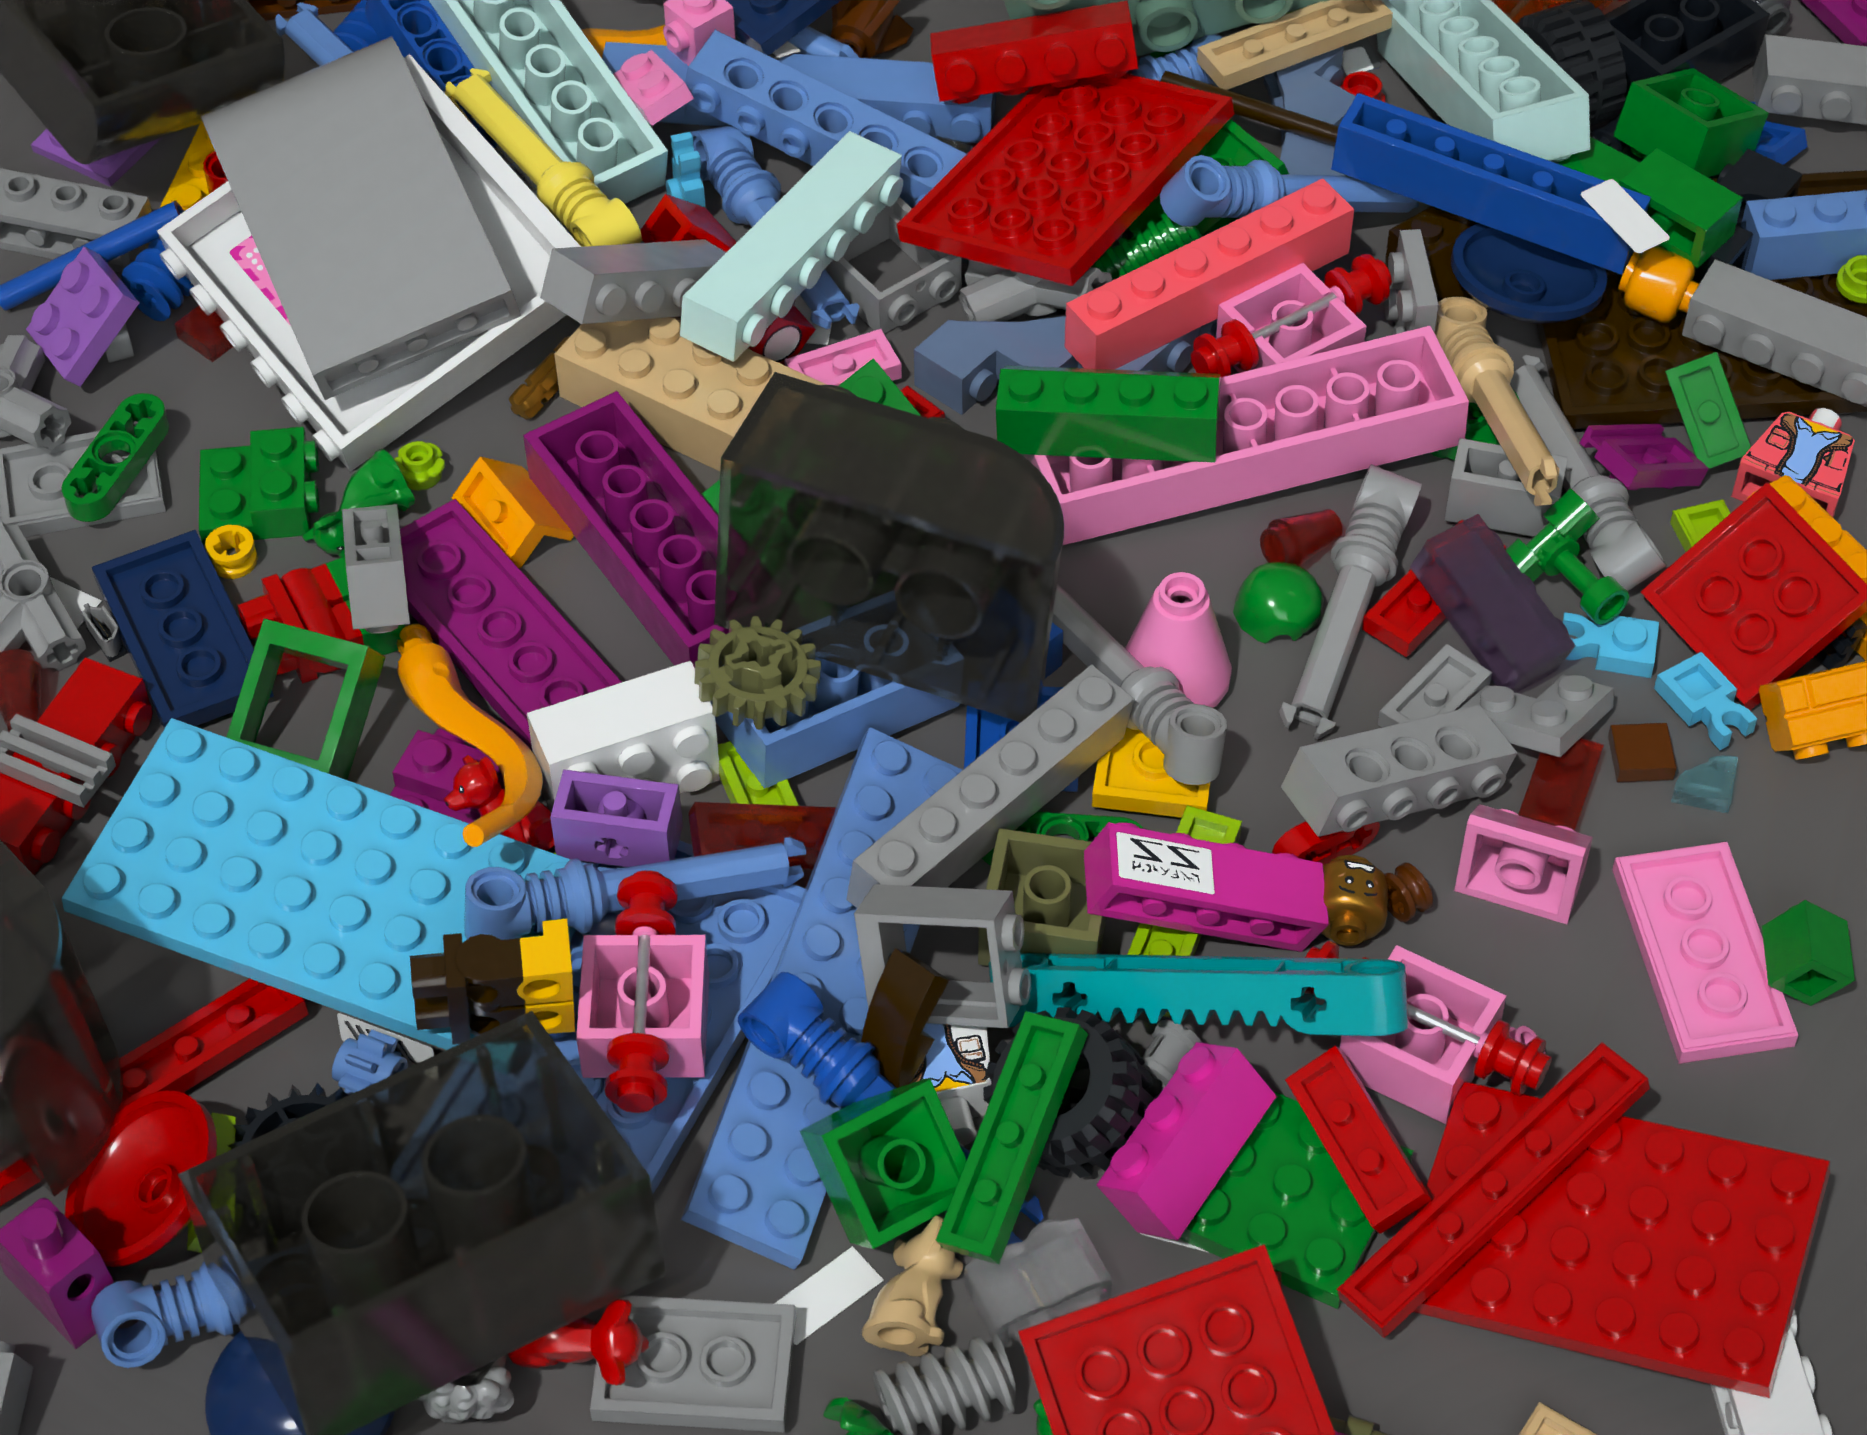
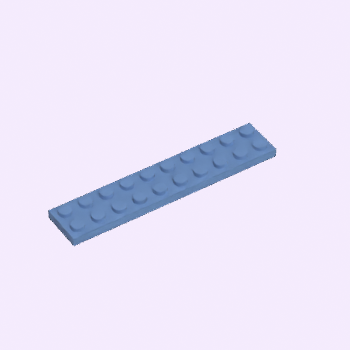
[681,727,962,1270]

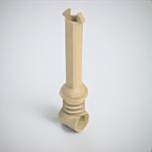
[1434,297,1560,506]

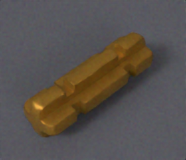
[509,336,570,420]

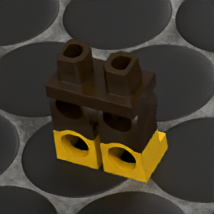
[410,919,575,1045]

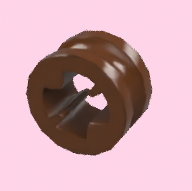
[1384,862,1433,922]

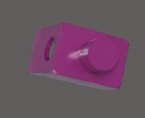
[0,1198,114,1349]

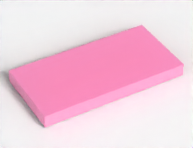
[1612,842,1798,1064]

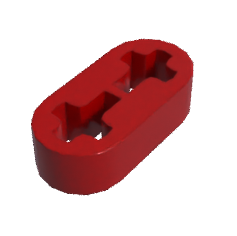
[1272,821,1380,865]

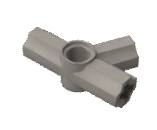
[958,260,1113,322]
[0,335,71,451]
[0,522,86,671]

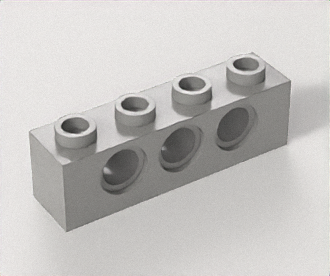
[1281,705,1518,837]

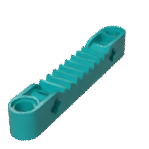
[989,953,1408,1036]

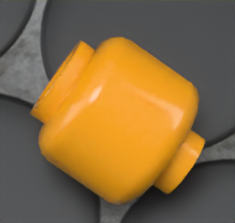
[1618,246,1699,323]

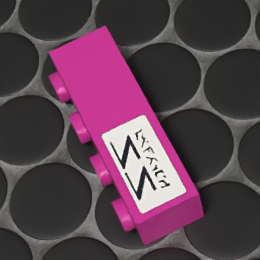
[1084,822,1329,952]

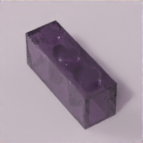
[1410,514,1576,693]

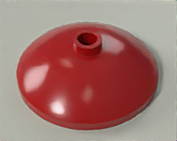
[65,1090,217,1267]

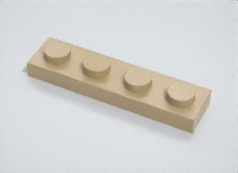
[1197,0,1393,90]

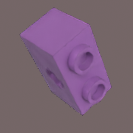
[550,769,683,867]

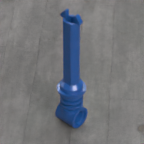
[738,972,1044,1249]

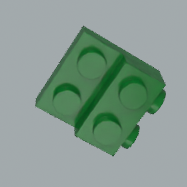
[199,427,320,544]

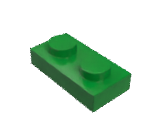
[1665,352,1752,469]

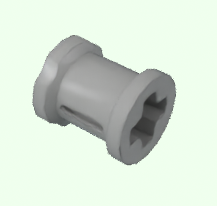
[1142,1019,1202,1096]

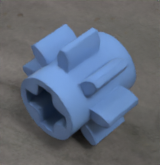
[332,1029,408,1110]

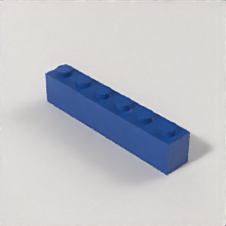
[1331,93,1651,275]

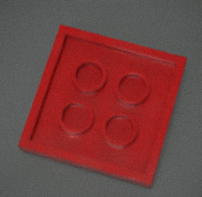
[1640,482,1867,711]

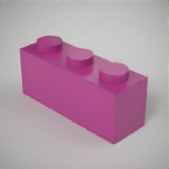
[1096,1042,1276,1241]

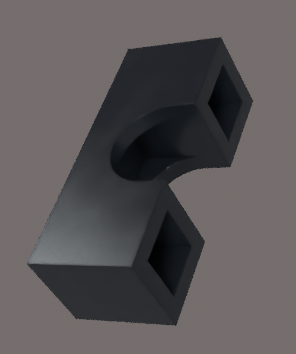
[1692,149,1803,284]

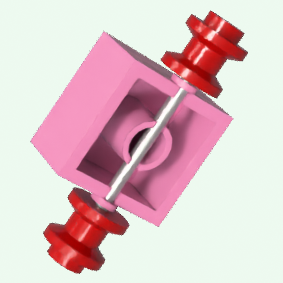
[1191,254,1392,377]
[576,870,709,1113]
[1305,940,1552,1124]

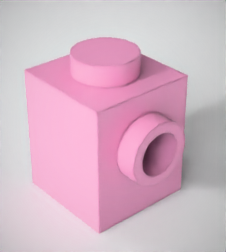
[663,0,735,66]

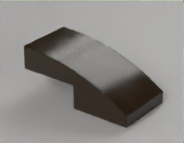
[861,948,950,1088]

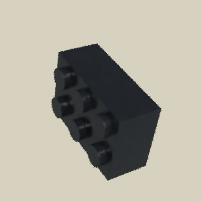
[1605,0,1770,98]

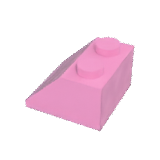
[1454,804,1593,924]

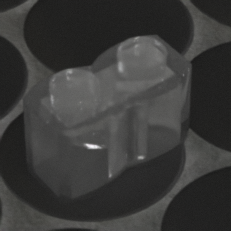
[964,1218,1112,1348]

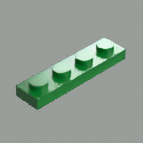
[935,1011,1088,1265]

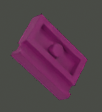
[1579,424,1709,490]

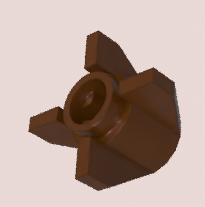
[830,0,914,59]

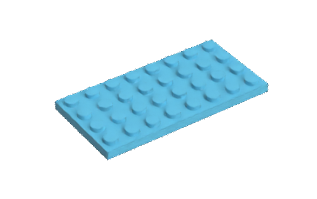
[61,718,599,1071]

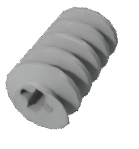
[873,1332,1016,1435]

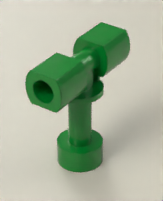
[1491,488,1629,625]

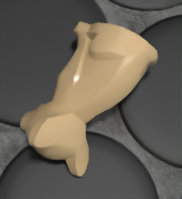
[862,1216,963,1357]

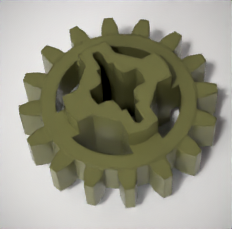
[694,616,821,729]

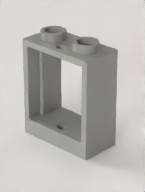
[825,197,962,334]
[854,884,1031,1028]

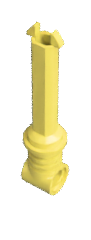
[445,68,642,247]

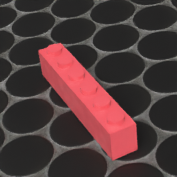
[1064,178,1354,370]

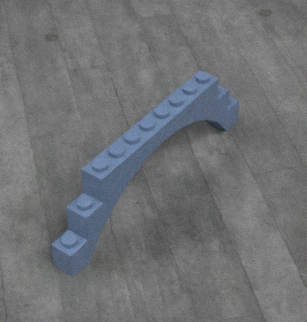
[914,46,1356,415]

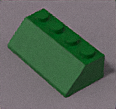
[996,365,1221,463]

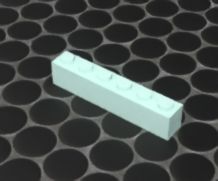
[680,131,903,362]

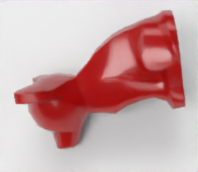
[444,755,555,851]
[504,1300,649,1385]

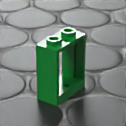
[226,618,386,780]

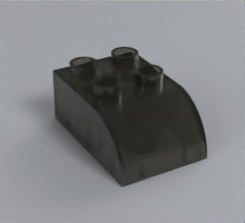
[0,0,285,165]
[714,372,1064,722]

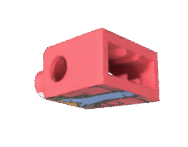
[1731,408,1855,518]

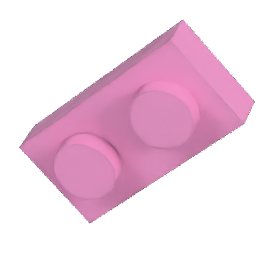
[613,50,694,126]
[784,329,902,388]

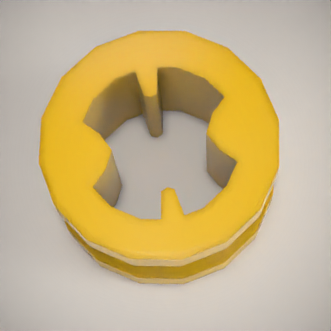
[205,525,258,579]

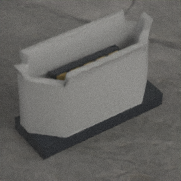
[81,603,127,662]

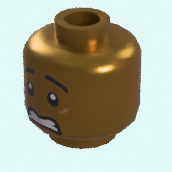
[1321,855,1388,946]

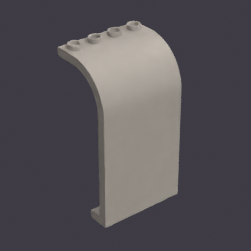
[201,36,521,400]

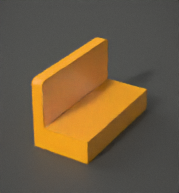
[451,456,574,568]

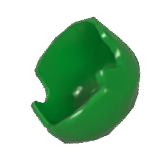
[1233,562,1324,643]

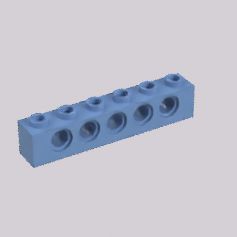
[685,30,966,208]

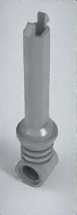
[1510,355,1667,591]
[1279,464,1422,740]
[1021,564,1227,785]

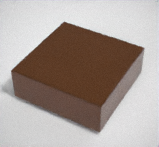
[1608,723,1677,782]

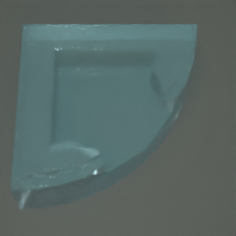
[1671,756,1738,813]

